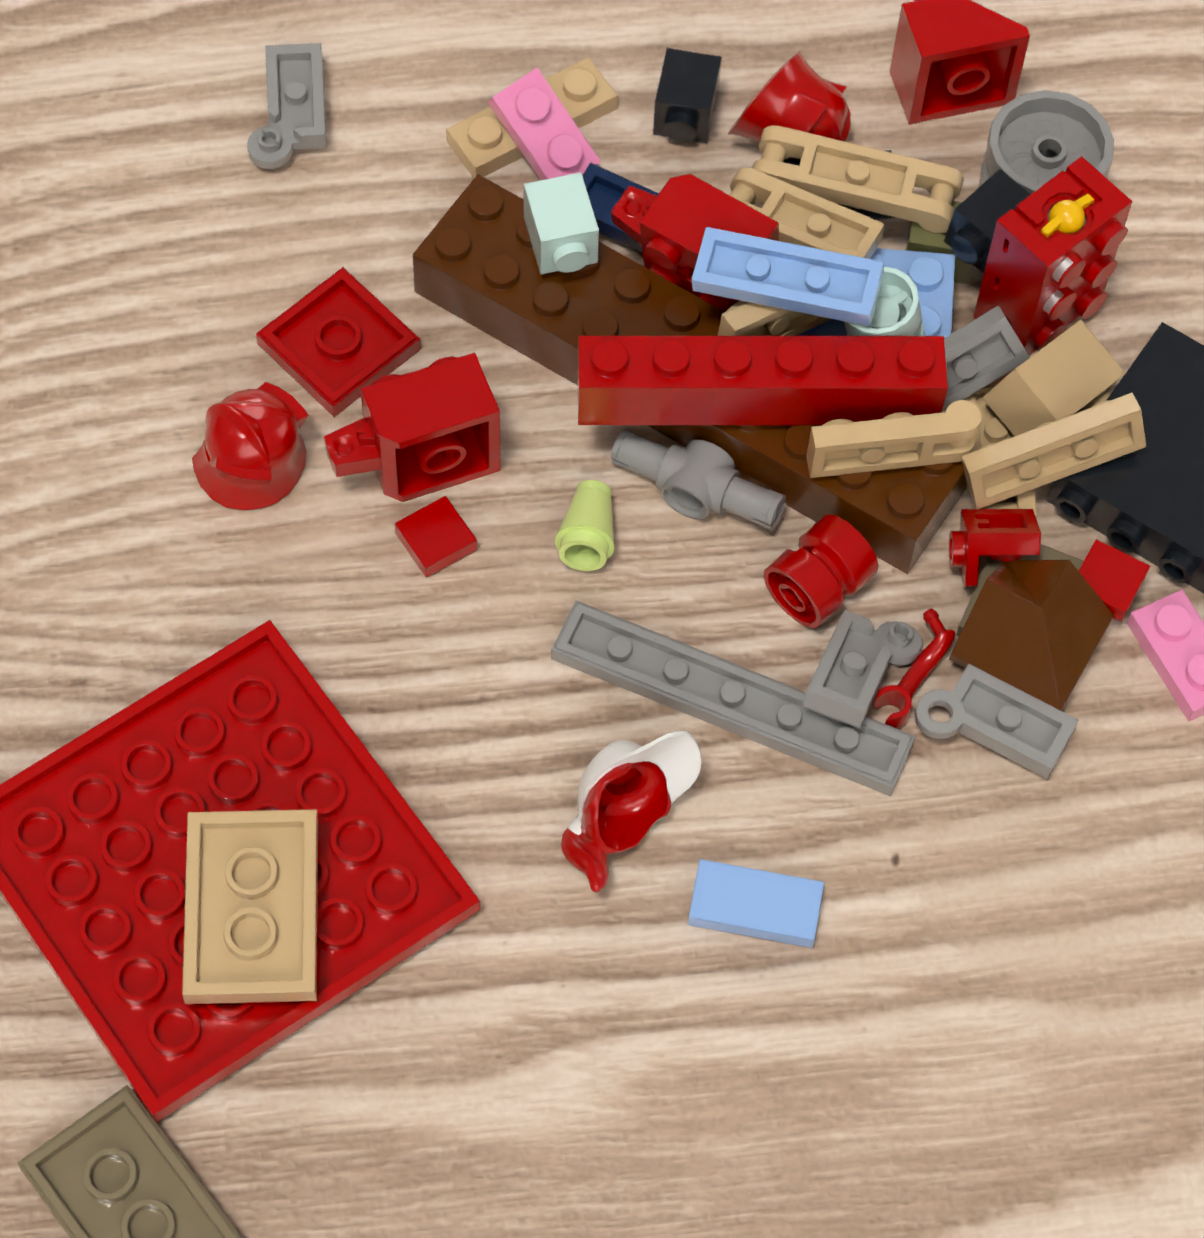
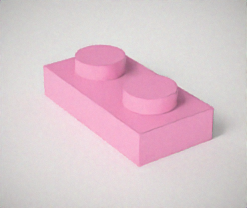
[488,68,601,180]
[1127,589,1204,722]

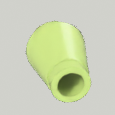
[555,480,615,571]

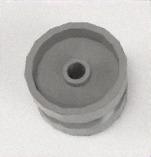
[979,90,1114,194]

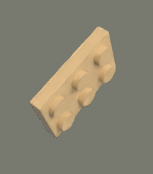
[183,810,318,1004]

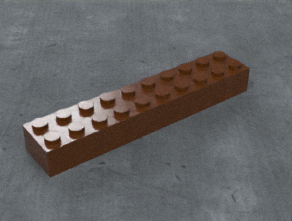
[412,174,967,575]

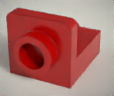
[949,509,1041,587]

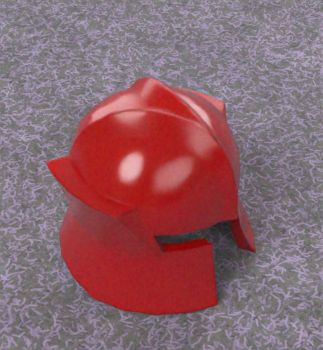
[728,51,851,158]
[192,382,309,510]

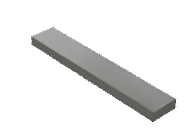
[551,600,915,797]

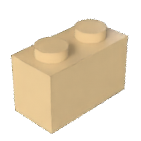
[982,320,1125,436]

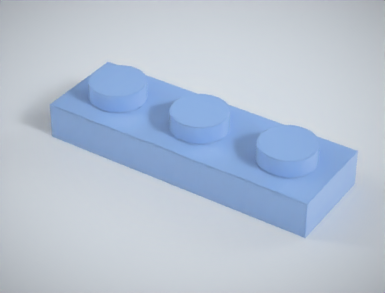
[691,227,884,326]

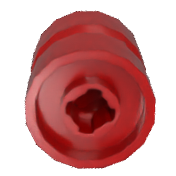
[763,514,879,628]

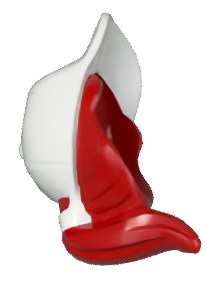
[561,730,702,893]

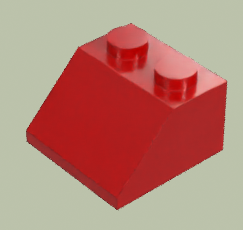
[890,0,1030,125]

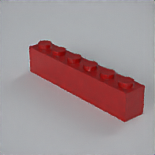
[577,336,948,425]

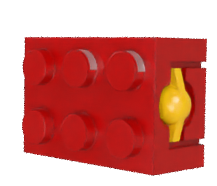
[973,156,1133,355]

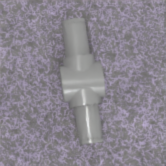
[611,429,786,531]

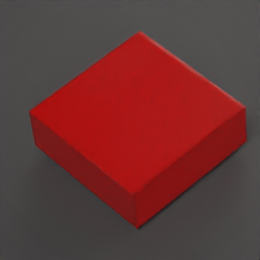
[394,495,477,578]
[1079,539,1150,622]

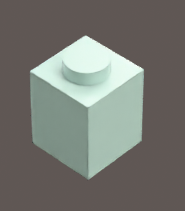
[524,172,599,274]

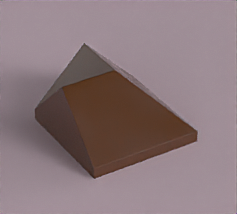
[949,560,1114,711]

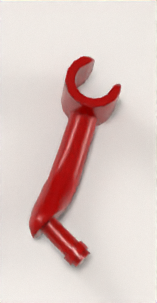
[873,609,956,730]

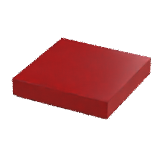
[256,267,421,417]

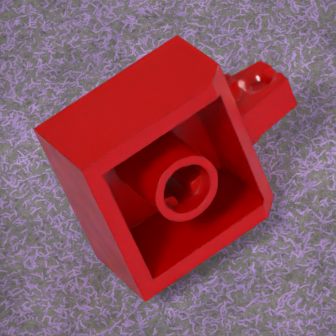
[611,174,779,312]
[324,352,501,502]

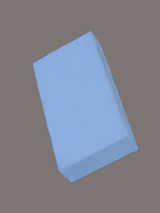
[688,859,824,948]

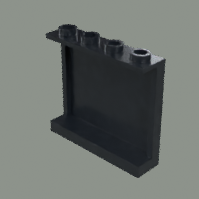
[1046,322,1204,594]

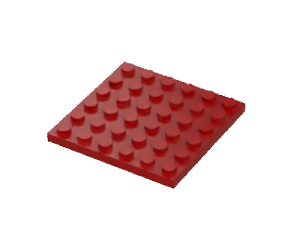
[0,620,480,1123]

